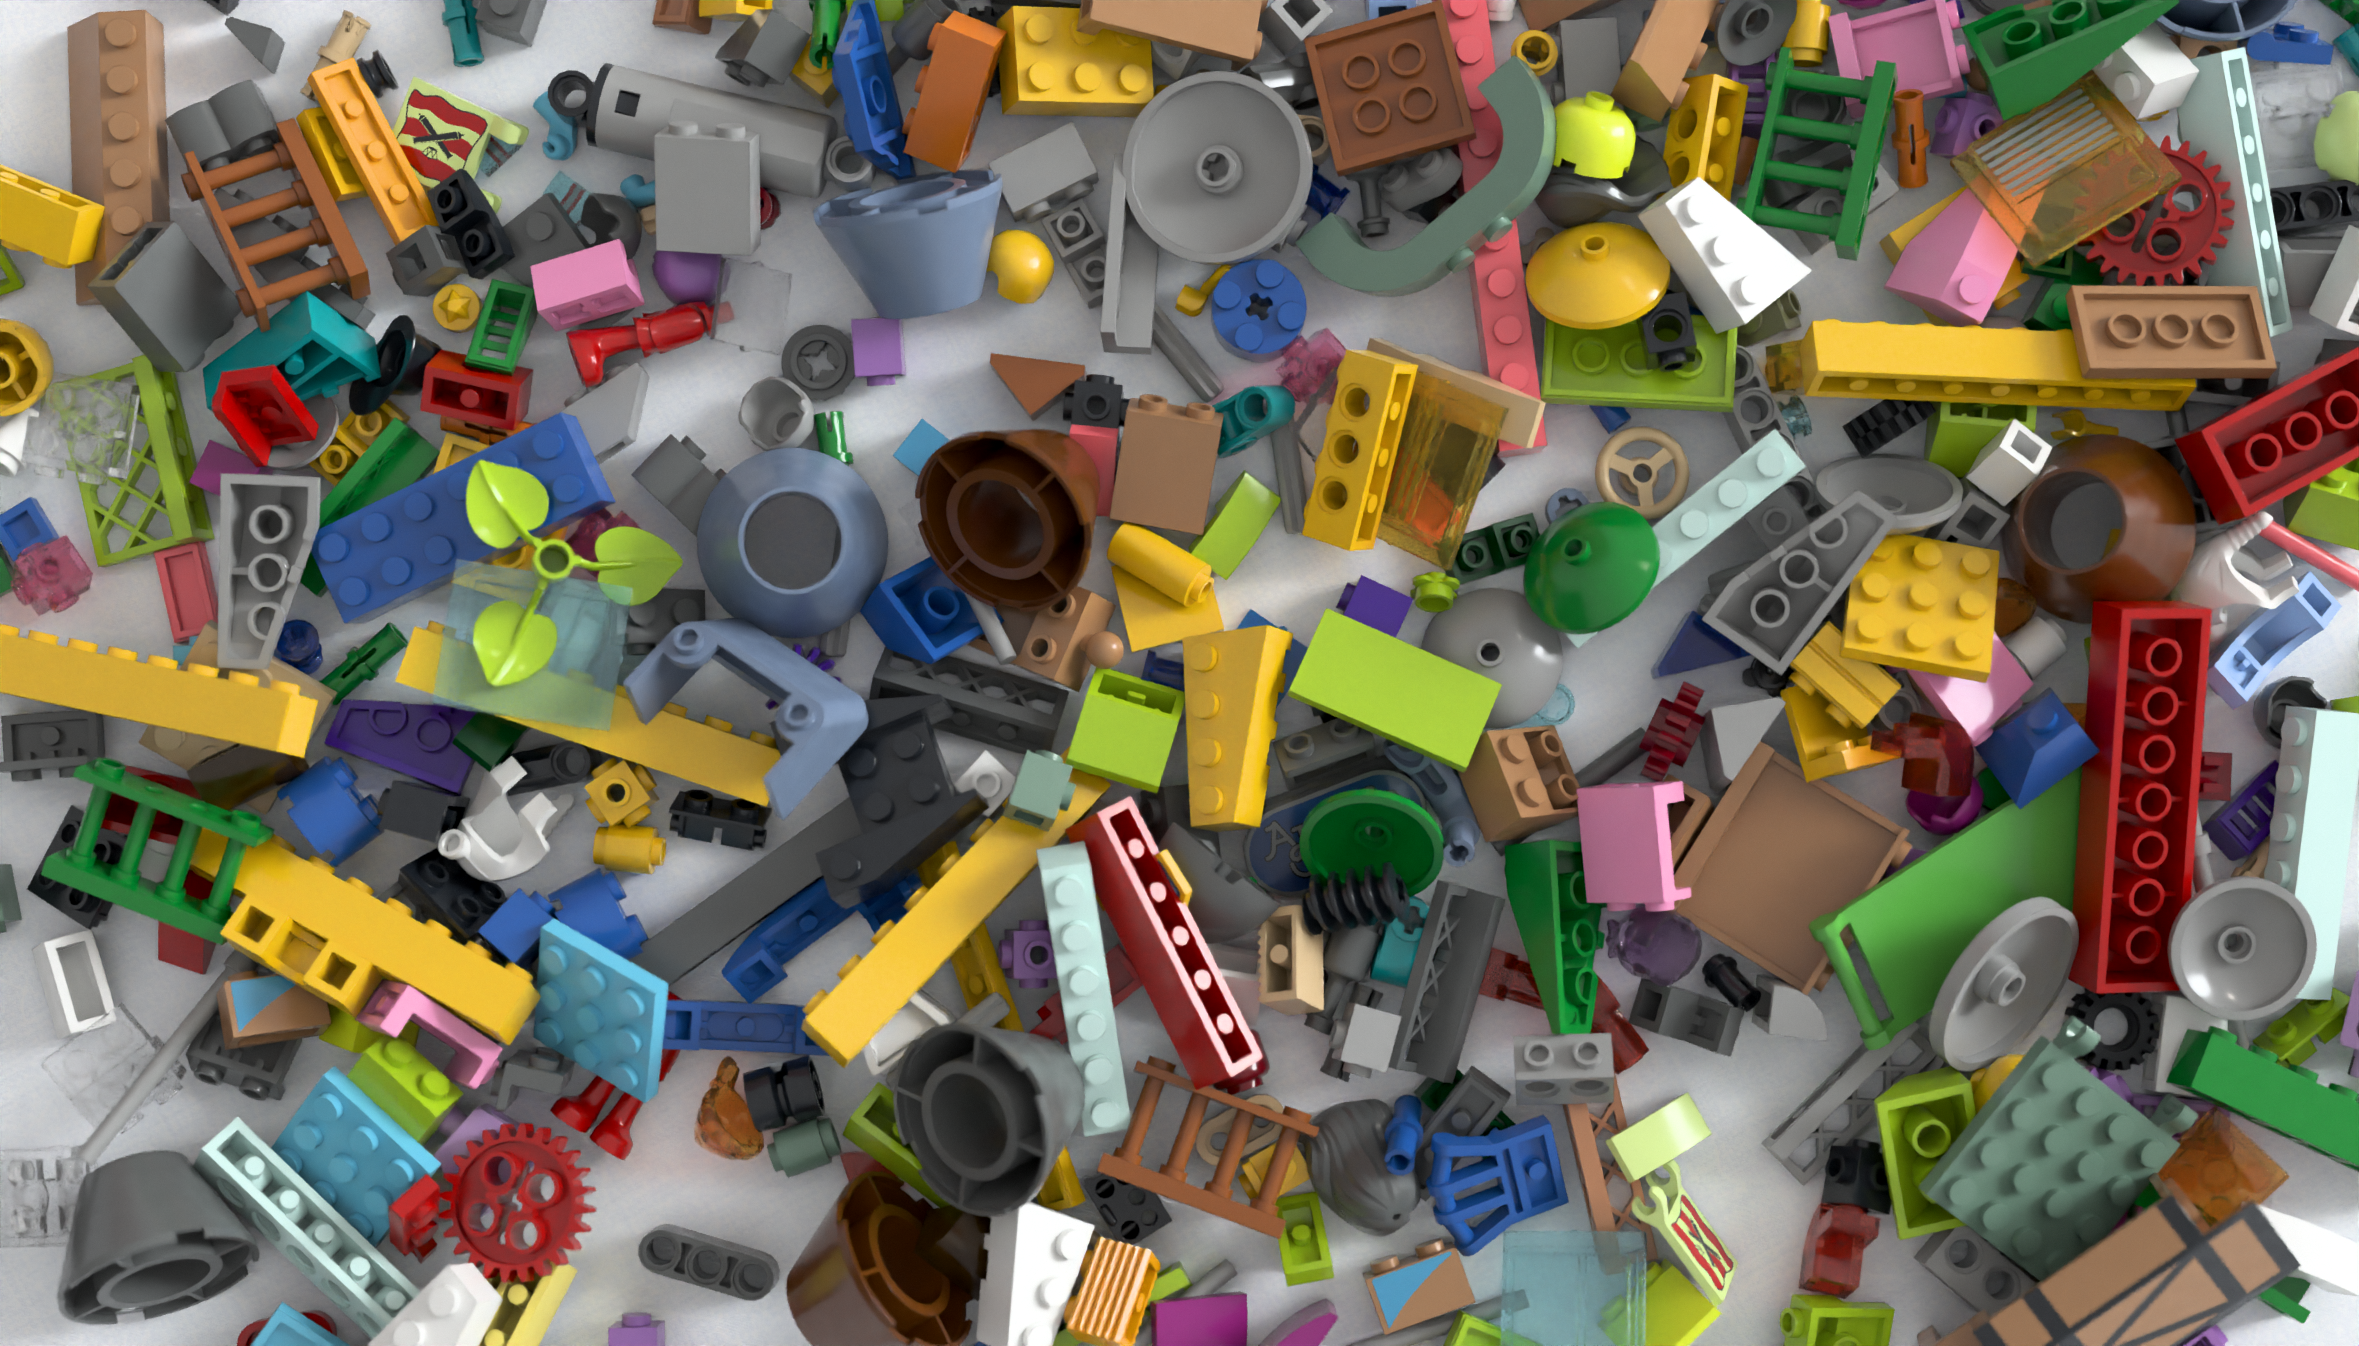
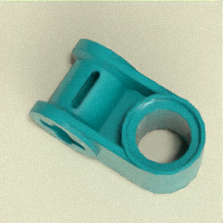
[1212,385,1296,458]
[1369,896,1429,988]

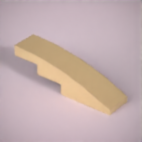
[1366,338,1546,448]

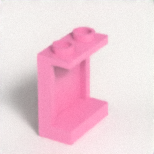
[1828,0,1971,119]
[1884,632,2034,749]
[1576,781,1691,912]
[355,979,503,1090]

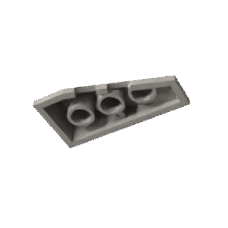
[217,473,320,669]
[1702,489,1898,675]

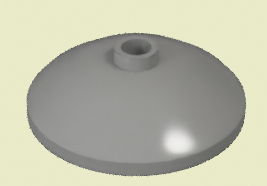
[1815,454,1963,535]
[1421,588,1563,730]
[2168,876,2317,1021]

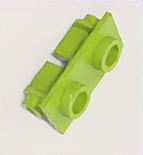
[2252,986,2350,1069]

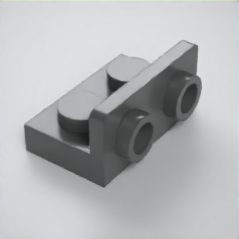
[609,589,706,655]
[186,1009,302,1101]

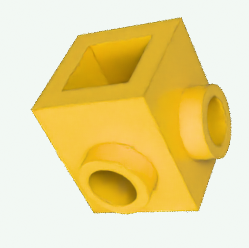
[584,758,660,828]

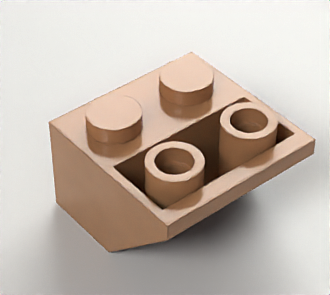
[1458,725,1580,842]

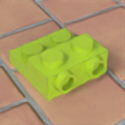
[1780,1294,1895,1346]

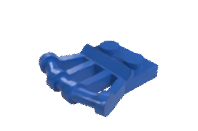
[1426,1114,1569,1257]

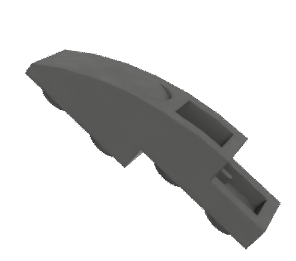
[214,188,376,330]

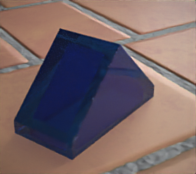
[1651,610,1751,679]

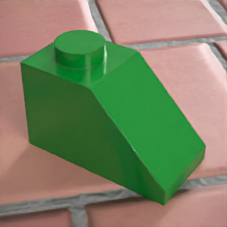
[2020,250,2105,331]

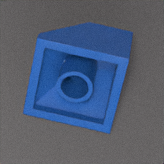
[860,556,1004,664]
[1974,687,2100,809]

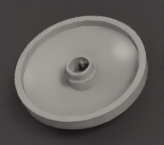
[1122,71,1313,265]
[1929,897,2079,1071]

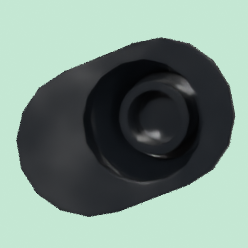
[349,315,442,416]

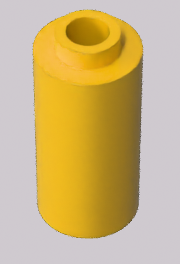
[1107,522,1214,607]

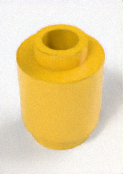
[1781,0,1831,67]
[593,824,666,875]

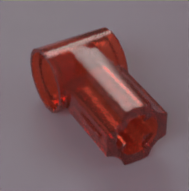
[1479,947,1545,1011]
[1591,974,1649,1075]

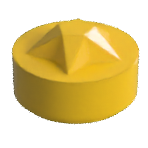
[433,284,483,333]

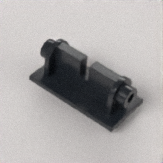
[669,790,772,851]

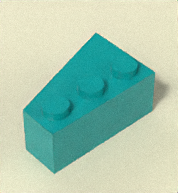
[203,290,381,412]

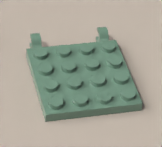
[1918,1016,2198,1282]

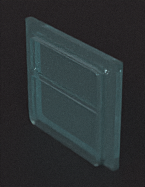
[432,559,632,731]
[1501,1229,1647,1346]

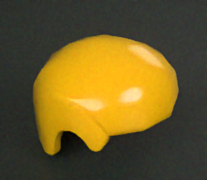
[986,230,1054,304]

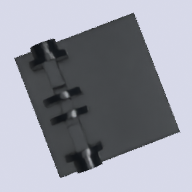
[27,805,128,930]
[400,847,508,940]

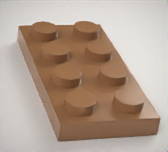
[2065,286,2277,378]

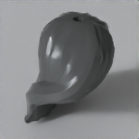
[1534,135,1674,229]
[1298,1099,1421,1237]

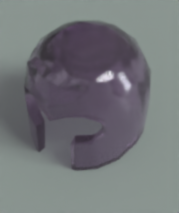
[1605,904,1702,986]

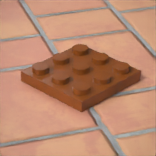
[1304,0,1477,177]

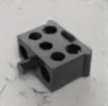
[1082,1172,1172,1246]

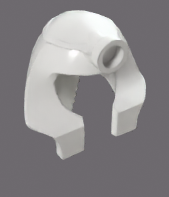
[2170,512,2300,643]
[438,756,576,883]

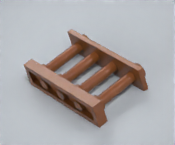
[181,118,371,333]
[1097,1055,1319,1239]

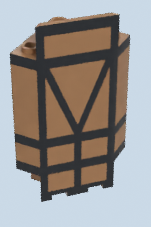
[1917,1172,2302,1346]

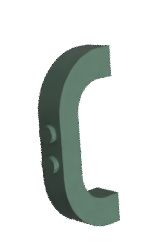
[1295,55,1557,297]

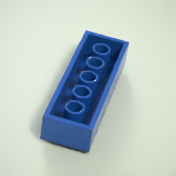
[311,412,616,624]

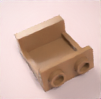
[1109,394,1224,535]

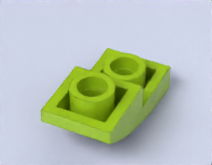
[1188,470,1281,580]

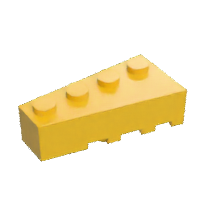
[1182,625,1293,832]

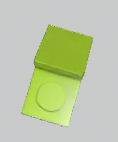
[1275,1191,1335,1287]

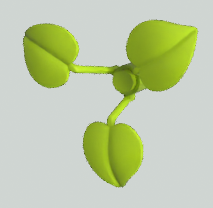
[466,460,683,686]

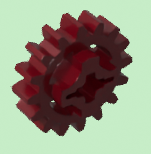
[1639,681,1706,782]

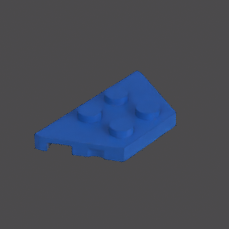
[832,0,917,180]

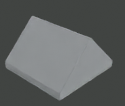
[1699,697,1786,793]

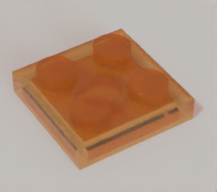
[2157,1105,2290,1227]

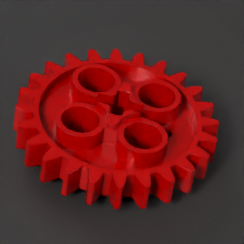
[2072,135,2235,286]
[438,1123,596,1283]

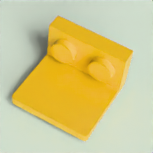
[1781,686,1912,782]

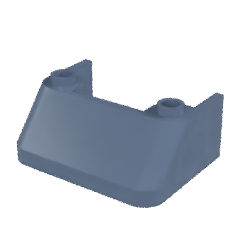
[622,617,869,821]

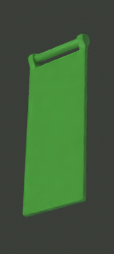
[1809,765,2082,1050]

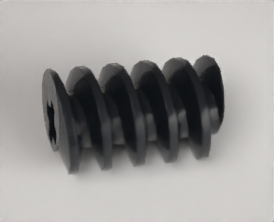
[1302,861,1410,936]

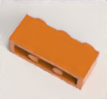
[902,10,1007,173]

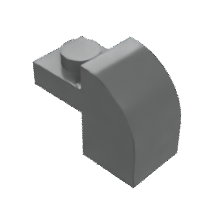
[1628,977,1745,1057]

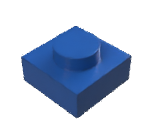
[0,497,61,564]

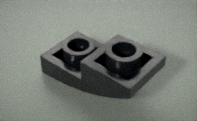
[427,169,515,280]

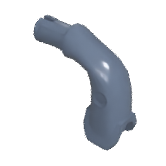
[1383,739,1480,867]

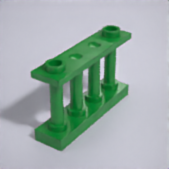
[1736,47,1898,261]
[41,758,275,945]

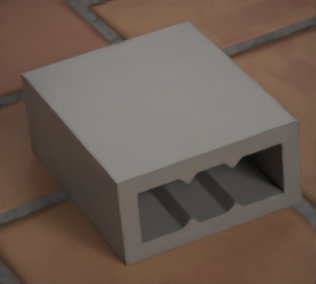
[654,120,761,256]

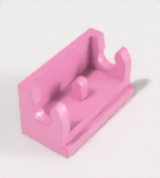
[530,239,644,332]

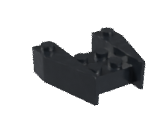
[769,694,989,909]

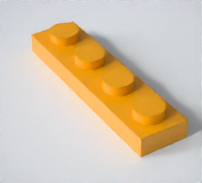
[307,57,439,246]

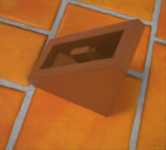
[990,353,1086,422]

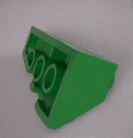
[1961,0,2179,121]
[1504,840,1607,1035]

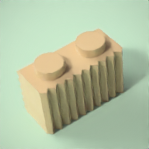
[1257,905,1324,1016]

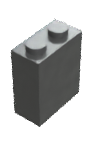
[87,221,241,372]

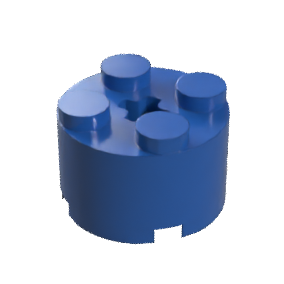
[1211,259,1307,363]
[277,756,384,867]
[548,867,649,960]

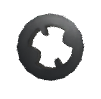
[357,50,399,98]

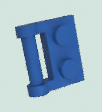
[2237,21,2334,65]

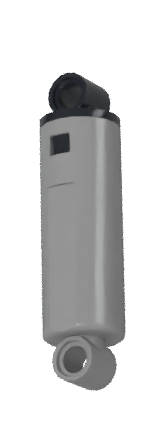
[548,63,876,198]

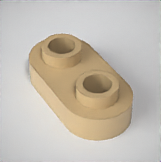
[1196,1094,1284,1166]

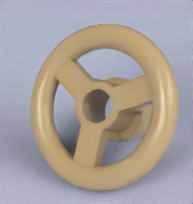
[1595,426,1690,520]

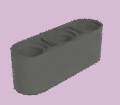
[638,1224,780,1301]

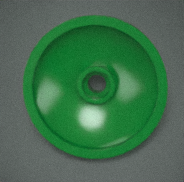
[1523,502,1660,634]
[1299,789,1444,897]

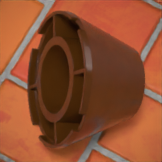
[915,429,1100,612]
[2001,434,2197,625]
[786,1171,973,1346]

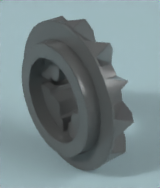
[781,325,855,401]

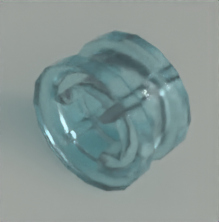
[1776,395,1812,440]
[1534,684,1575,726]

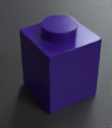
[1336,575,1413,638]

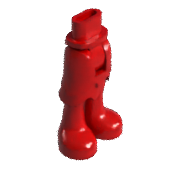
[566,301,733,388]
[550,990,683,1160]

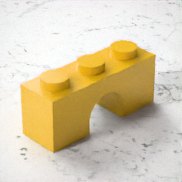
[220,893,383,1018]

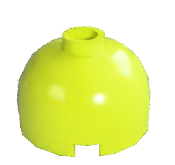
[1553,91,1636,179]

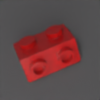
[212,365,319,467]

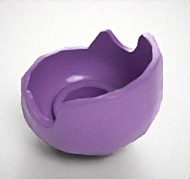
[652,250,728,305]

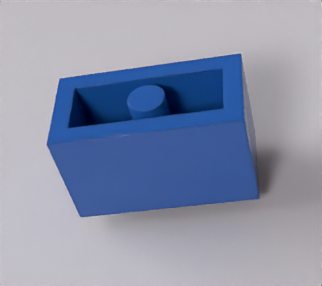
[478,888,558,971]

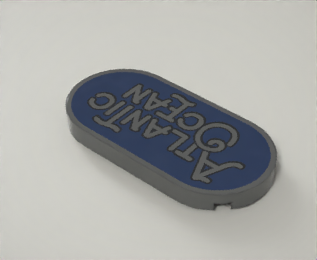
[1243,766,1427,896]

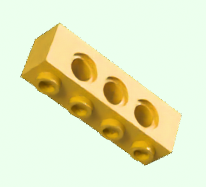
[1656,74,1749,273]
[1302,350,1418,551]

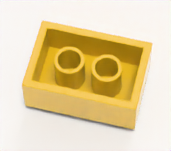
[996,6,1154,117]

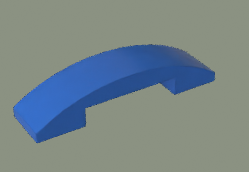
[721,878,902,1004]
[662,1000,830,1056]

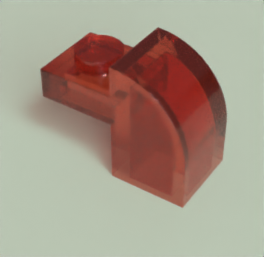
[1870,711,1974,796]
[1798,1203,1880,1299]

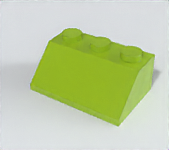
[1874,1066,1976,1240]

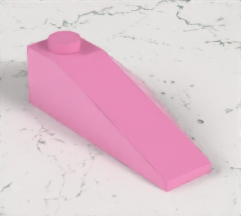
[1883,143,2057,327]

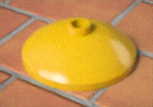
[1525,221,1670,329]

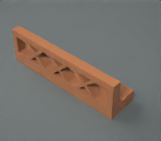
[1562,1071,1658,1276]

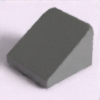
[225,17,285,74]

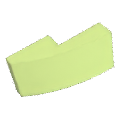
[1605,1092,1712,1183]

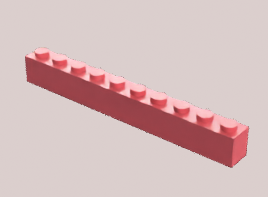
[1432,0,1547,458]

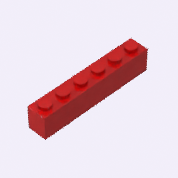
[1065,796,1263,1090]

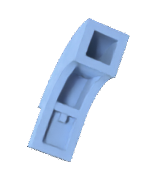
[2207,571,2342,710]

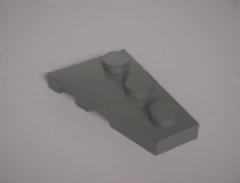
[500,193,635,329]

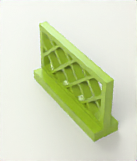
[55,355,215,568]

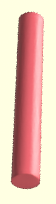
[2255,512,2359,592]

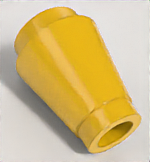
[1511,30,1558,77]

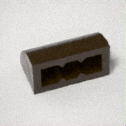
[186,743,310,811]
[914,1205,991,1301]

